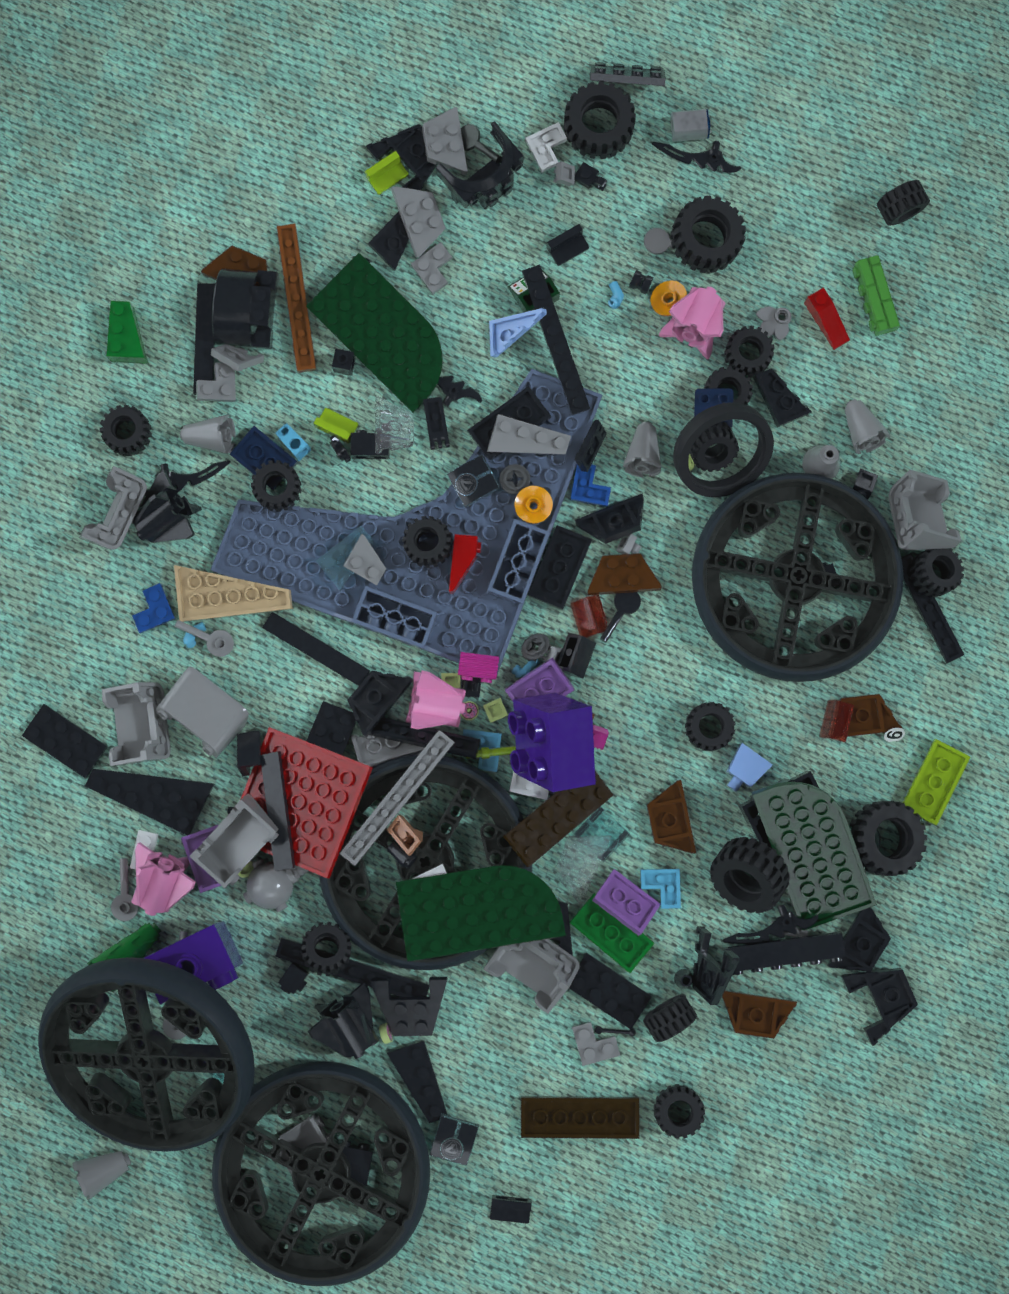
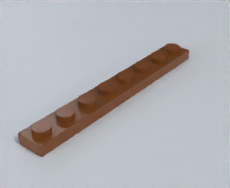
[277,224,316,373]

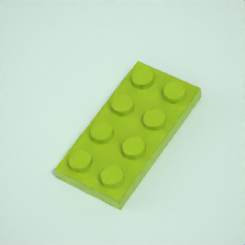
[903,739,970,826]

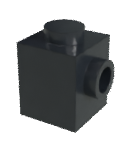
[278,963,310,994]

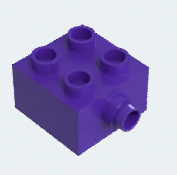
[508,693,596,792]
[145,921,243,1004]

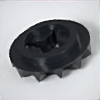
[329,435,351,463]

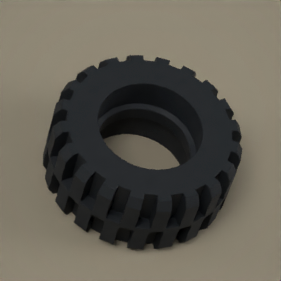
[564,81,636,159]
[670,196,746,273]
[849,801,927,876]
[710,837,790,913]

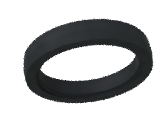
[673,402,774,497]

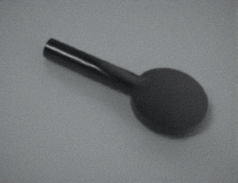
[600,592,641,643]

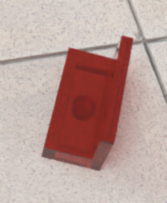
[571,595,608,638]
[819,700,854,742]

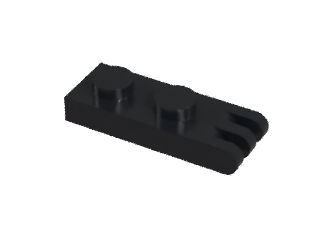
[423,396,450,450]
[574,420,607,472]

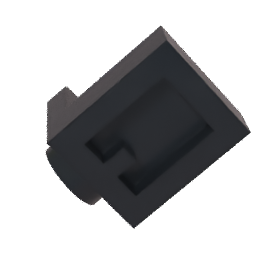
[852,468,878,500]

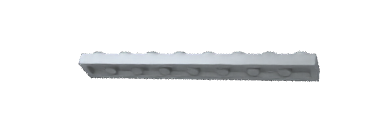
[340,730,455,866]

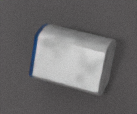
[671,109,712,142]

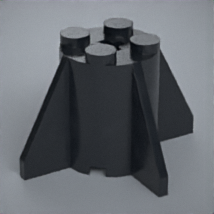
[132,470,202,543]
[308,982,379,1059]

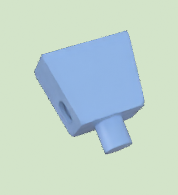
[726,743,773,792]

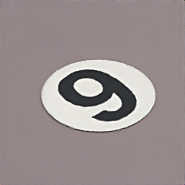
[884,728,905,742]

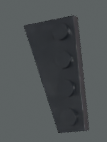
[387,1040,448,1123]

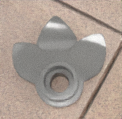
[756,306,791,341]

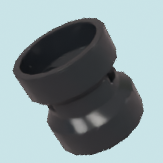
[629,270,654,295]

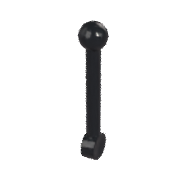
[595,1026,636,1037]

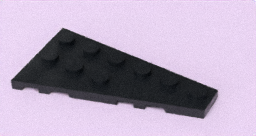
[85,769,215,836]

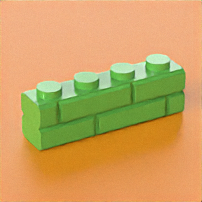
[853,255,900,336]

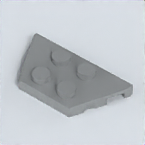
[422,107,468,175]
[391,186,446,258]

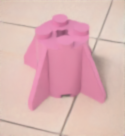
[659,287,726,359]
[405,670,466,729]
[131,842,196,916]

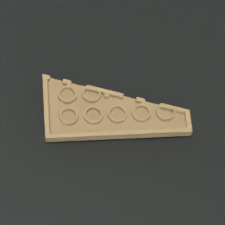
[174,565,293,622]

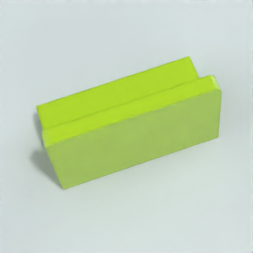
[365,151,409,195]
[313,408,358,444]

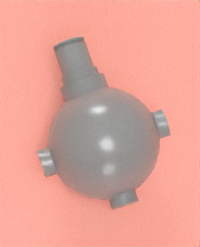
[243,859,310,913]

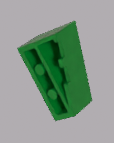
[106,301,149,364]

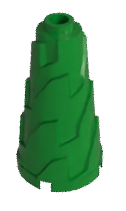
[87,923,162,992]

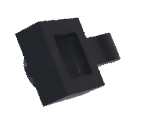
[574,162,607,191]

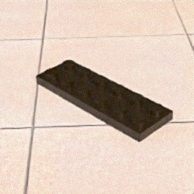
[503,771,613,867]
[521,1096,639,1139]

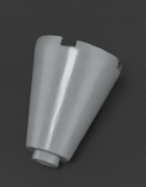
[844,399,890,454]
[180,415,236,453]
[623,422,661,477]
[802,445,840,479]
[72,1151,131,1200]

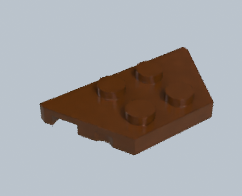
[201,246,267,286]
[587,553,661,595]
[827,694,902,739]
[646,780,696,854]
[722,990,797,1039]

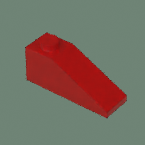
[804,287,850,350]
[449,534,482,594]

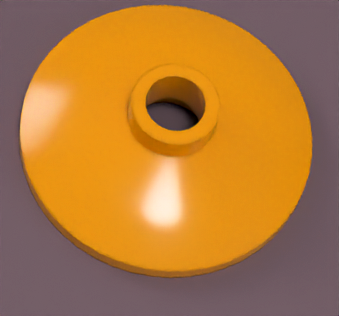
[650,280,687,316]
[514,486,553,524]

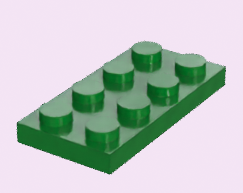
[570,893,654,973]

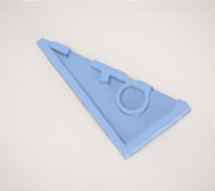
[489,308,547,358]

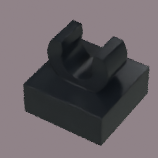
[461,677,481,698]

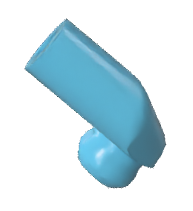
[608,281,624,309]
[183,622,207,648]
[512,659,540,678]

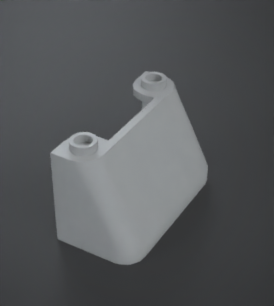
[79,466,147,550]
[889,469,961,550]
[156,666,249,758]
[102,682,170,766]
[189,794,279,888]
[483,939,580,1014]

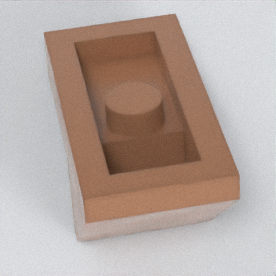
[387,815,423,856]

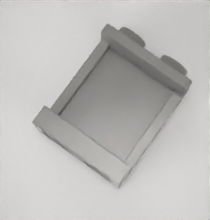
[272,1114,332,1173]

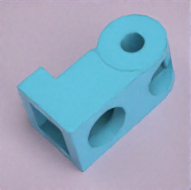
[275,423,311,461]

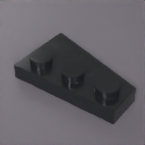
[368,211,409,271]
[753,368,812,428]

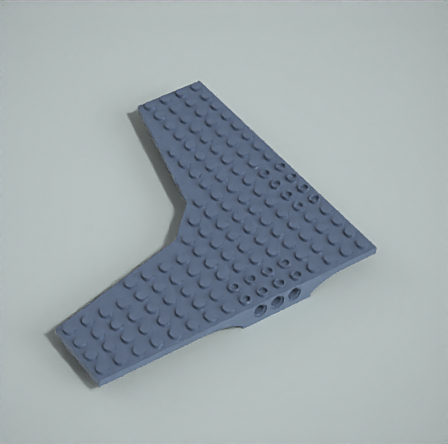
[210,369,602,675]

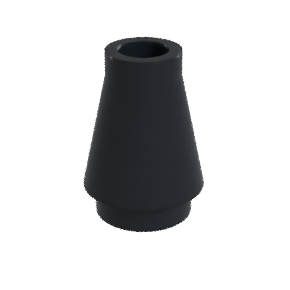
[387,842,417,869]
[674,969,694,989]

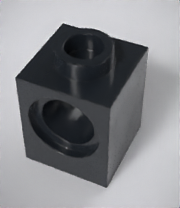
[332,349,356,376]

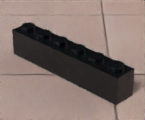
[724,931,846,975]

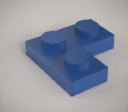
[570,465,611,507]
[132,583,176,634]

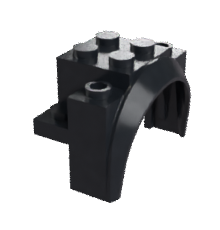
[436,121,524,209]

